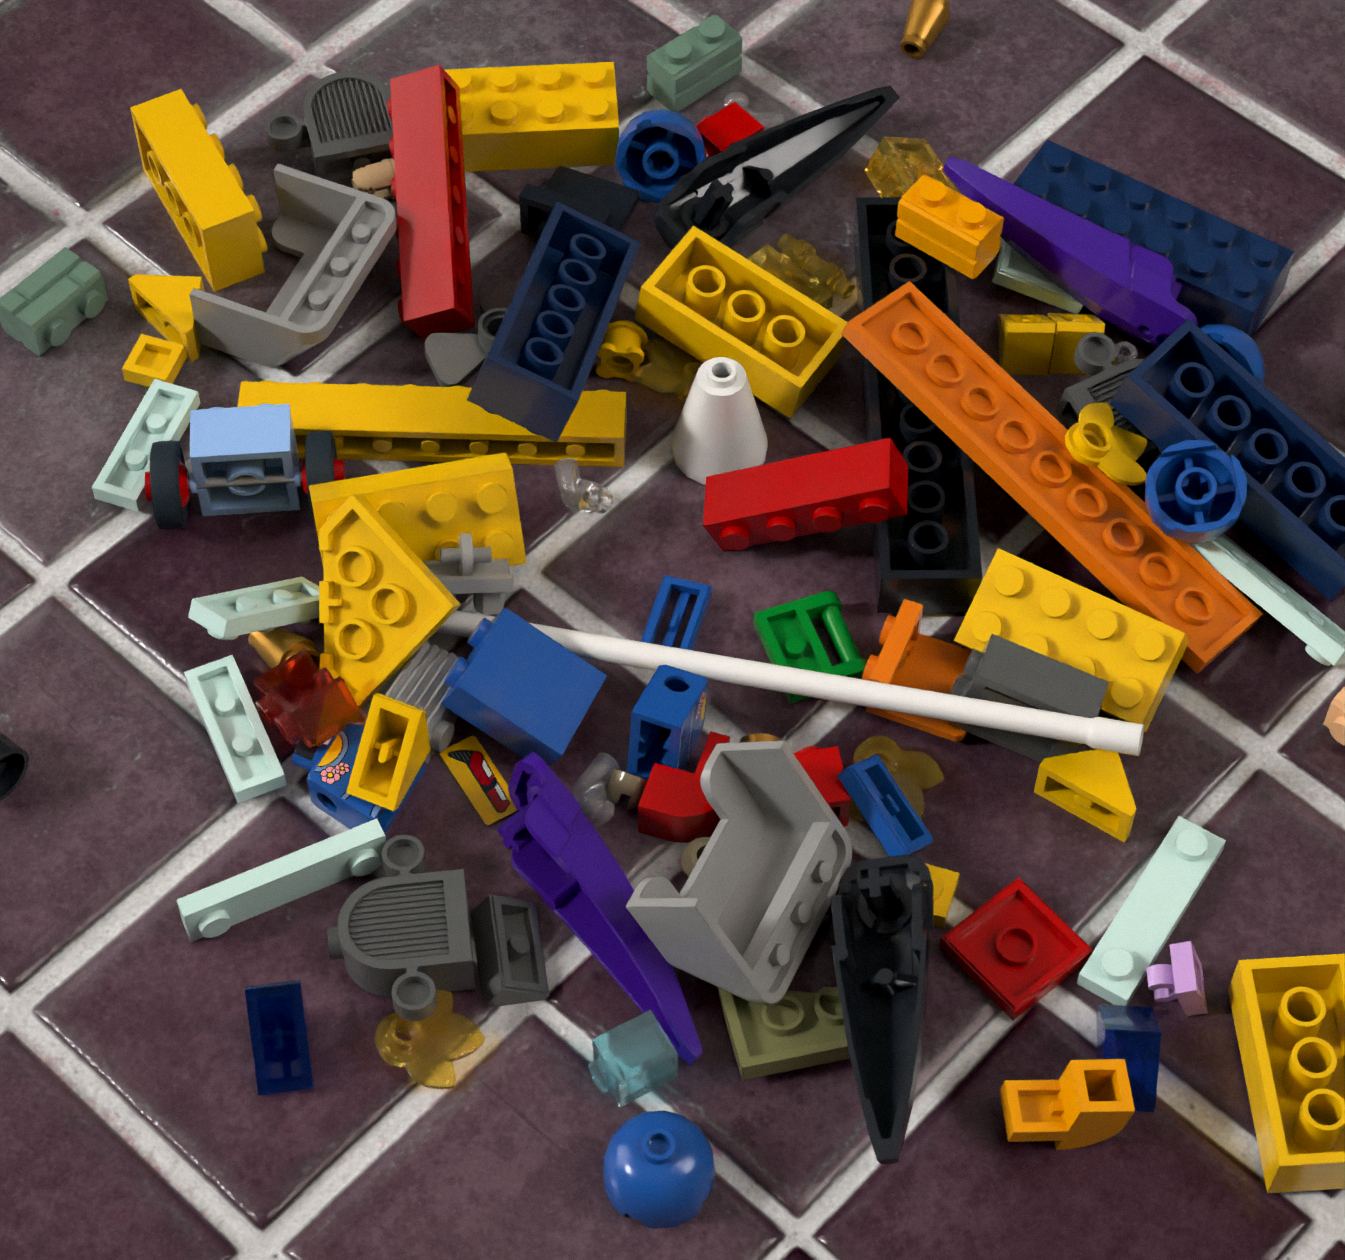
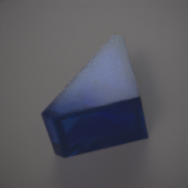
[245,980,314,1095]
[1096,1004,1162,1112]

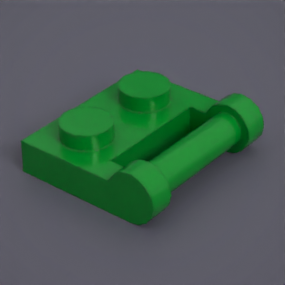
[753,591,868,704]

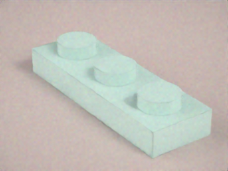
[92,379,200,512]
[188,577,319,640]
[184,655,287,803]

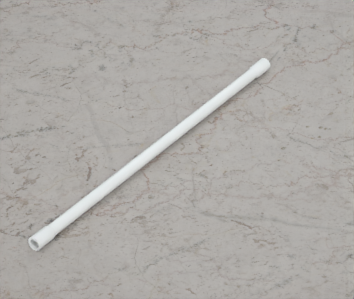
[436,610,1144,756]

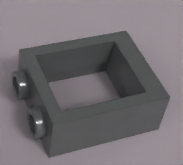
[949,634,1109,762]

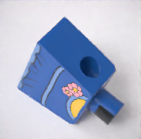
[627,664,709,780]
[292,722,426,834]

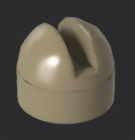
[607,768,648,811]

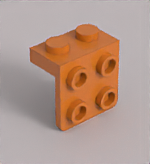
[862,599,986,742]

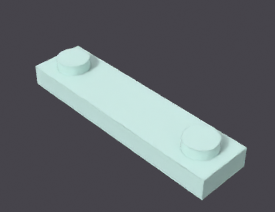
[1188,534,1345,666]
[1077,816,1226,1010]
[176,818,386,942]

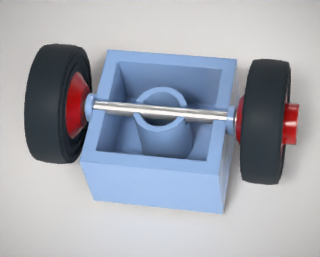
[145,404,346,530]

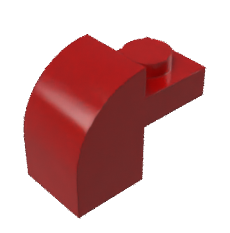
[638,731,730,843]

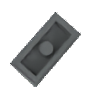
[471,894,549,1007]

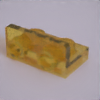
[865,136,961,197]

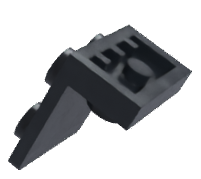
[519,166,640,239]

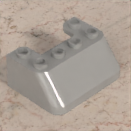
[189,164,396,367]
[625,741,852,1004]

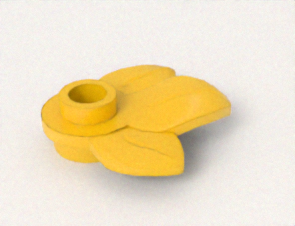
[1065,403,1148,486]

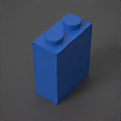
[441,607,607,767]

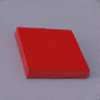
[939,877,1093,1021]

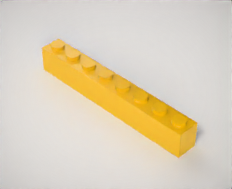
[237,380,627,467]

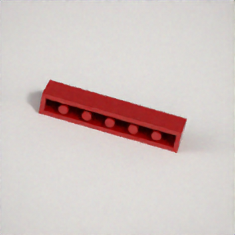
[387,64,475,341]

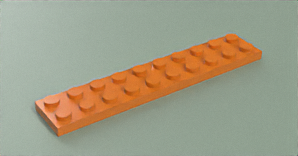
[841,281,1263,674]

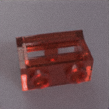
[253,648,365,748]

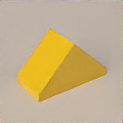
[128,274,205,363]
[1047,313,1105,375]
[997,314,1055,375]
[346,693,430,811]
[1034,749,1137,843]

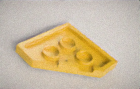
[319,493,461,711]

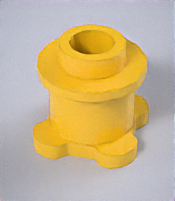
[596,320,648,382]

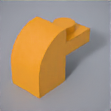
[999,1059,1135,1150]

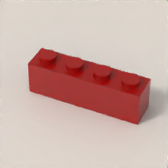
[703,438,908,551]

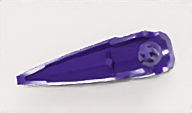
[943,156,1198,351]
[497,752,703,1066]

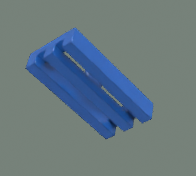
[640,575,712,650]
[837,754,934,857]

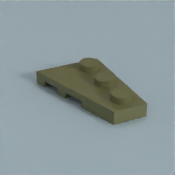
[717,987,850,1080]

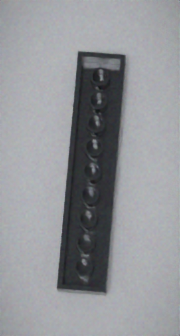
[853,197,983,613]

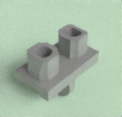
[422,533,514,615]

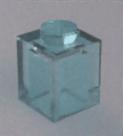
[588,1010,678,1107]

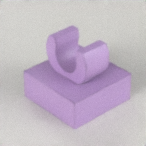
[1146,941,1208,1017]

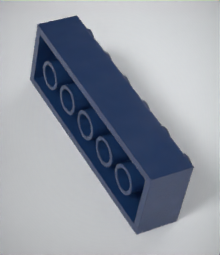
[1013,140,1295,337]
[467,202,641,443]
[1110,318,1345,602]

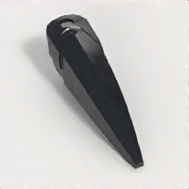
[654,86,900,250]
[831,854,934,1164]

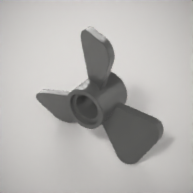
[425,279,520,387]

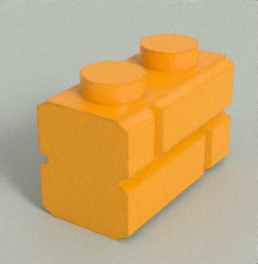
[895,174,1004,279]

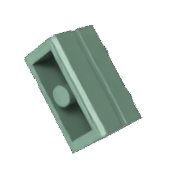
[647,14,743,112]
[0,247,109,356]

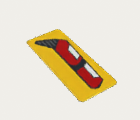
[440,736,518,825]

